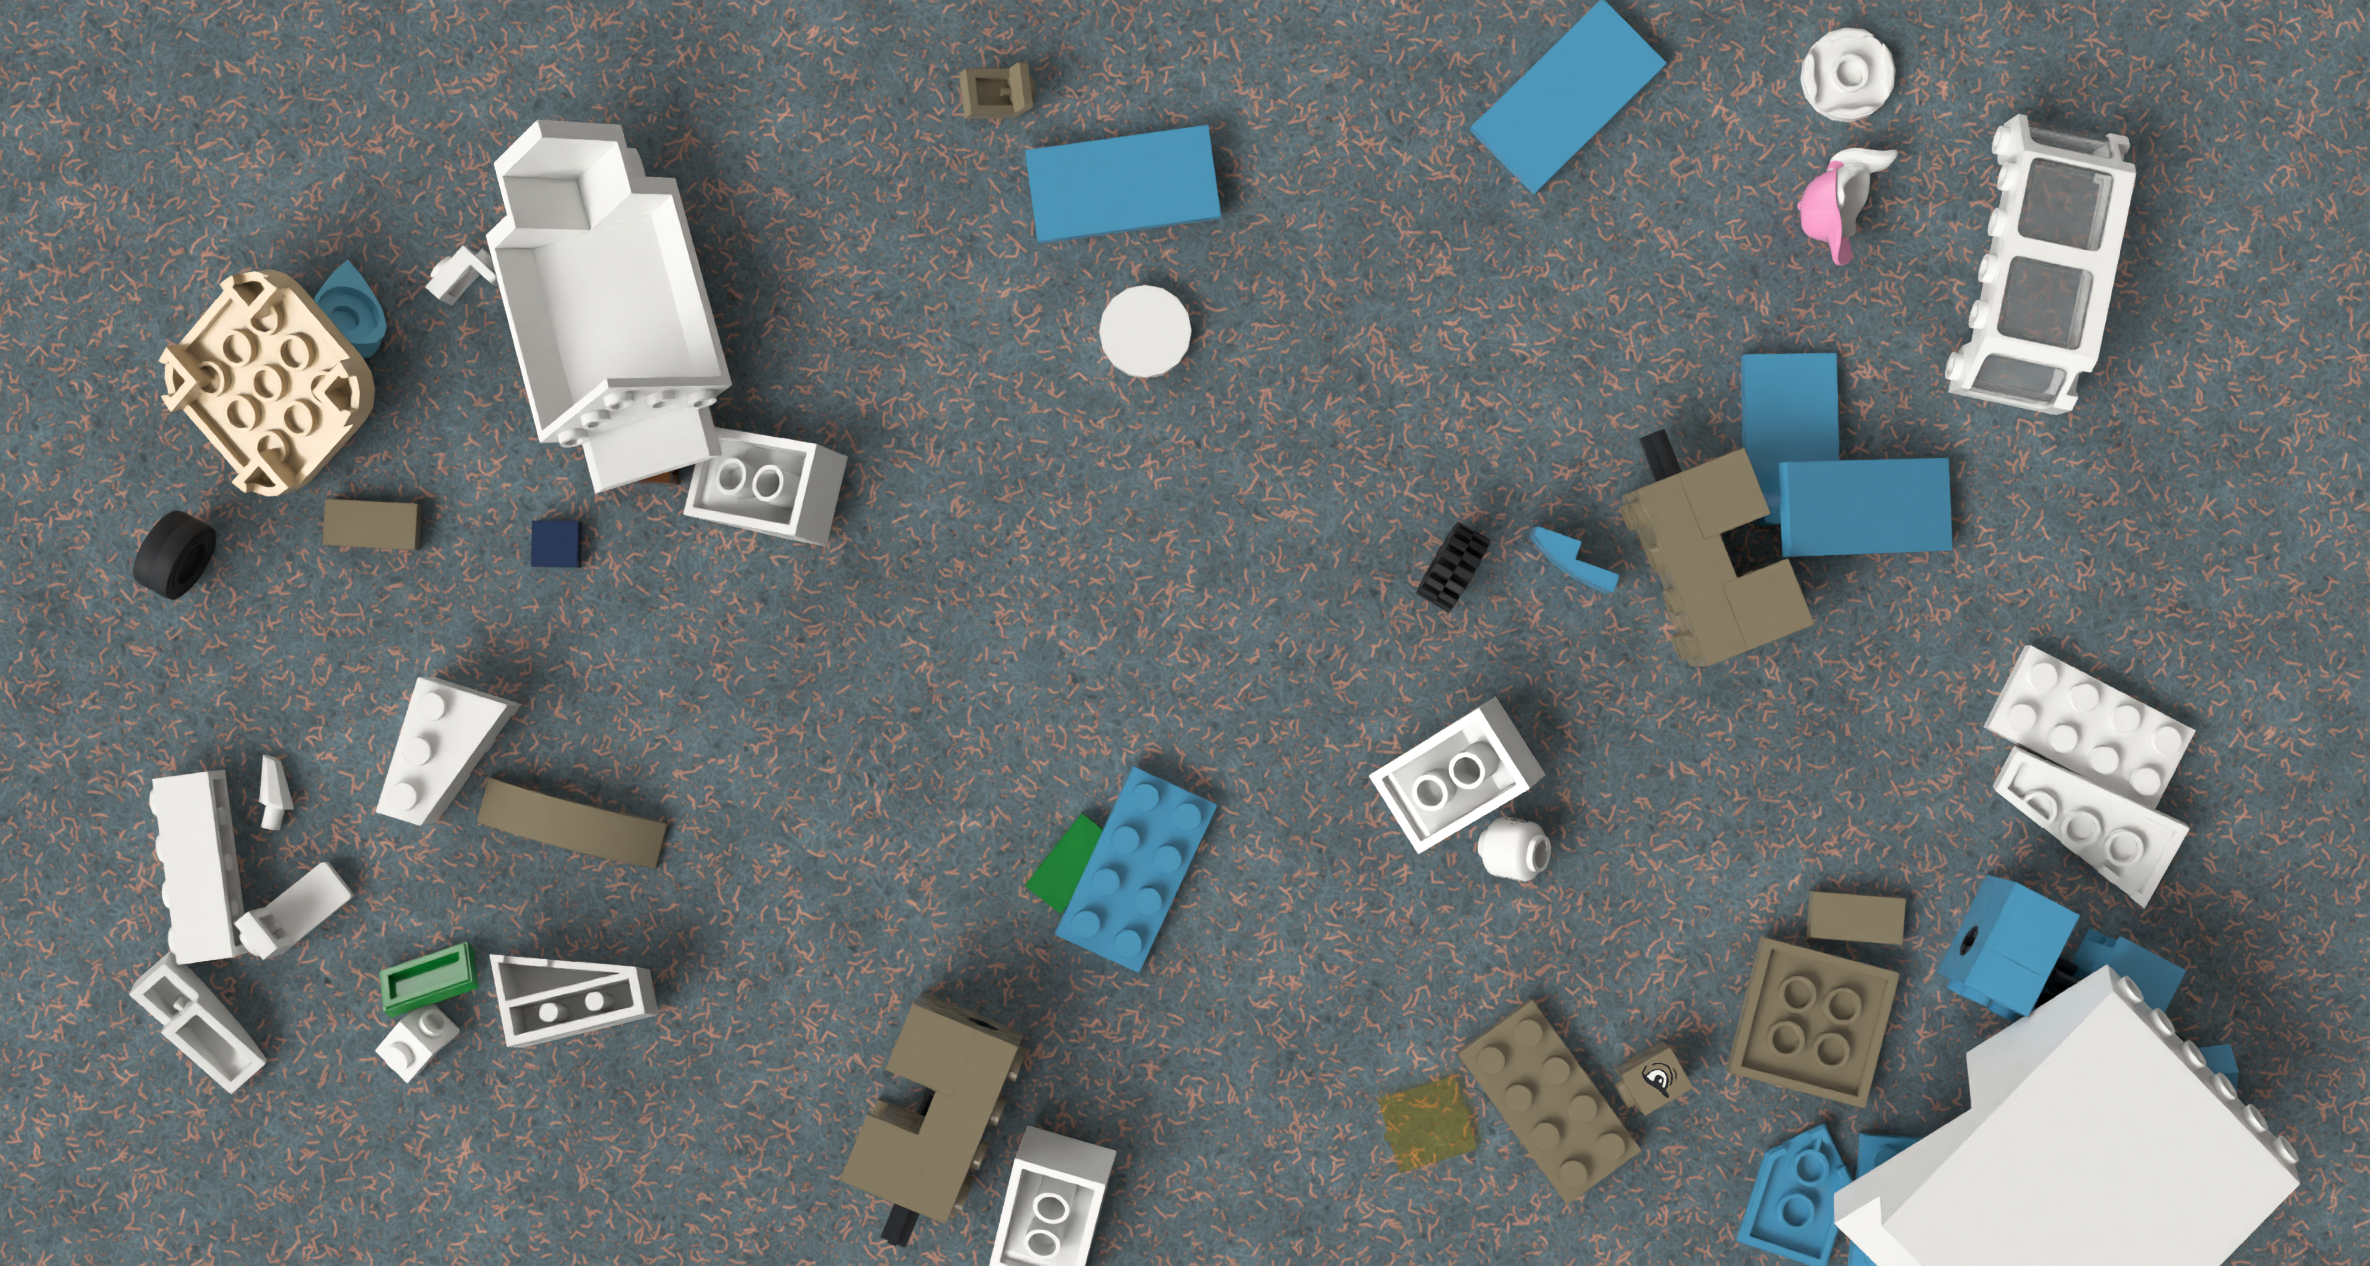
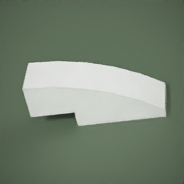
[129,950,267,1094]

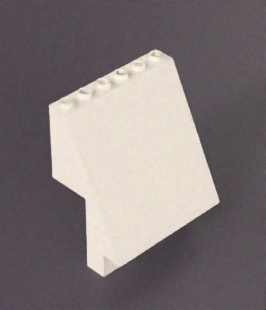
[1834,964,2300,1266]

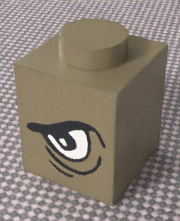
[1614,1041,1694,1116]

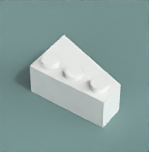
[376,677,522,826]

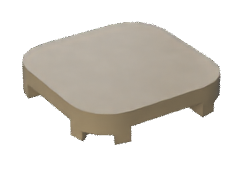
[159,269,375,496]

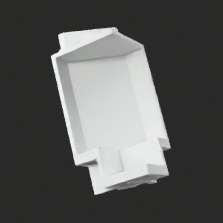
[486,120,732,494]

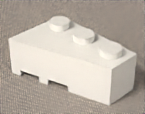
[489,954,659,1048]

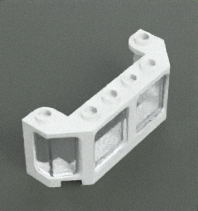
[1945,114,2136,415]

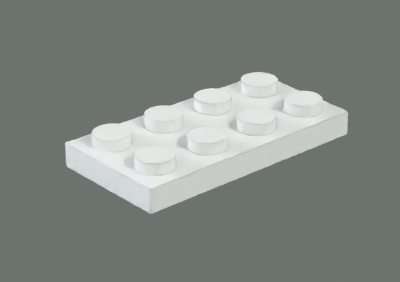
[1984,645,2196,809]

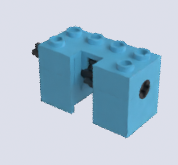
[1936,875,2187,1042]

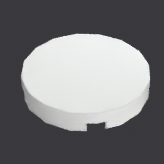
[1801,28,1896,122]
[1099,285,1192,378]

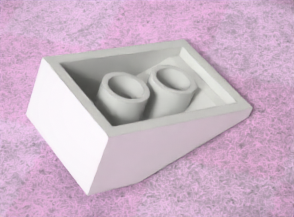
[683,427,848,546]
[1369,696,1546,854]
[989,1125,1117,1266]

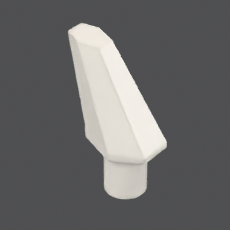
[259,755,294,830]

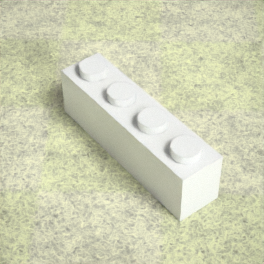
[150,770,249,965]

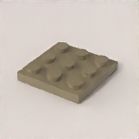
[1726,936,1900,1108]

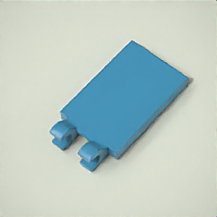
[1741,353,1839,526]

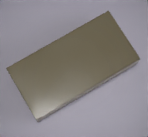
[322,499,422,551]
[1806,890,1906,945]

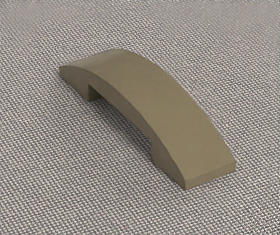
[477,777,668,869]

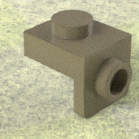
[959,62,1036,119]

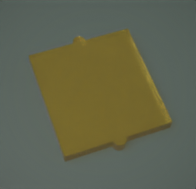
[1377,1075,1477,1173]

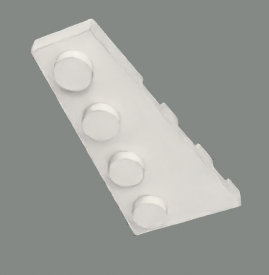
[1993,746,2190,909]

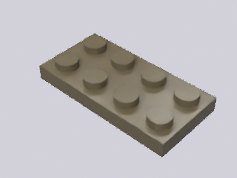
[1456,998,1642,1205]

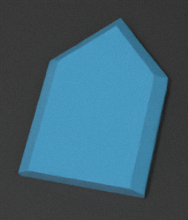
[1736,1123,1854,1266]

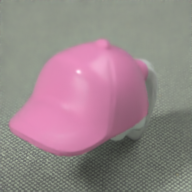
[1798,148,1898,265]

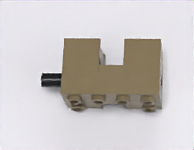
[1620,428,1815,667]
[840,991,1028,1247]

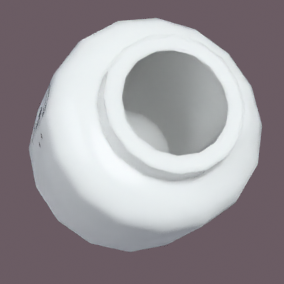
[1478,817,1551,882]

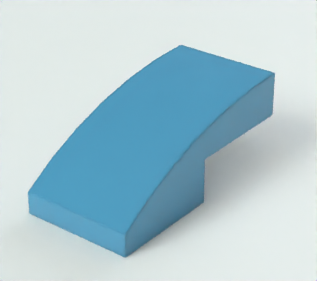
[1529,526,1619,594]

